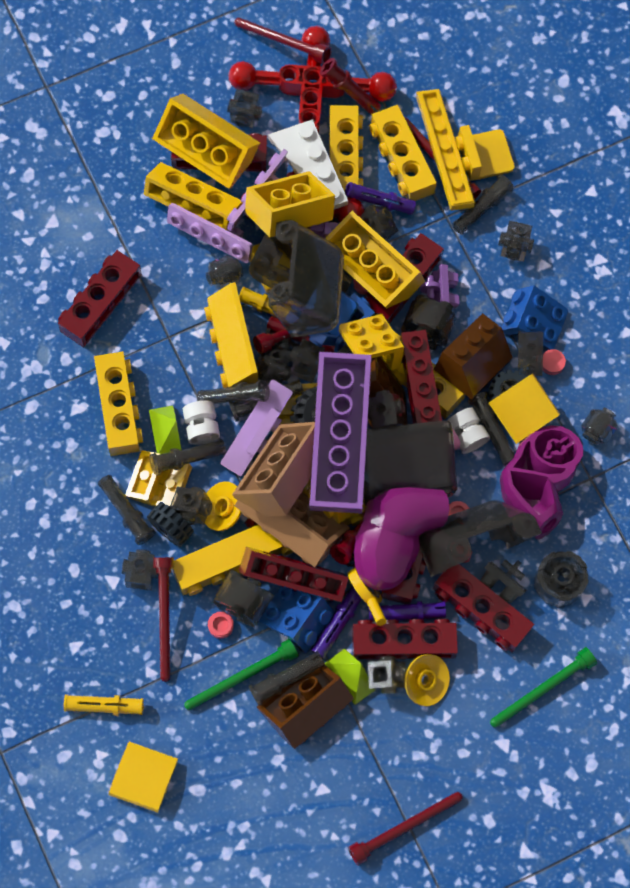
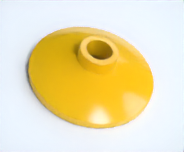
[201,482,241,531]
[405,654,450,706]

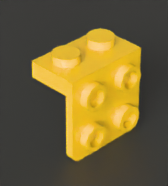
[455,125,514,181]
[339,314,404,370]

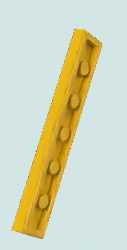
[416,89,475,211]

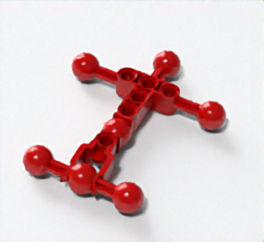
[228,26,397,222]

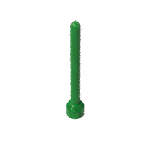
[184,639,299,710]
[490,647,597,728]

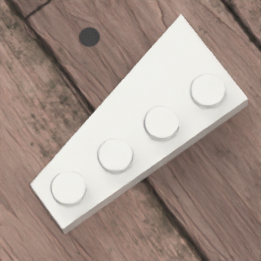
[268,120,348,209]

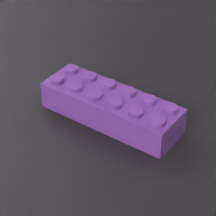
[310,352,371,513]

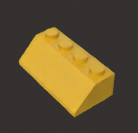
[152,94,260,189]
[318,211,425,309]
[204,282,258,396]

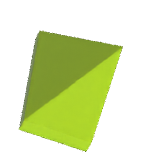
[149,405,182,456]
[324,649,376,705]

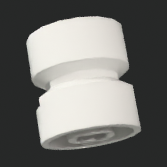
[182,400,220,445]
[445,407,490,454]

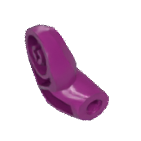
[500,425,583,540]
[354,487,449,590]

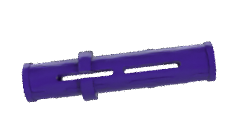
[345,182,416,215]
[311,586,362,659]
[368,601,446,621]

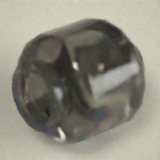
[206,255,243,290]
[581,407,618,446]

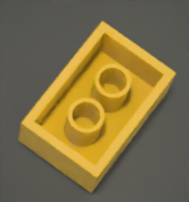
[245,171,335,237]

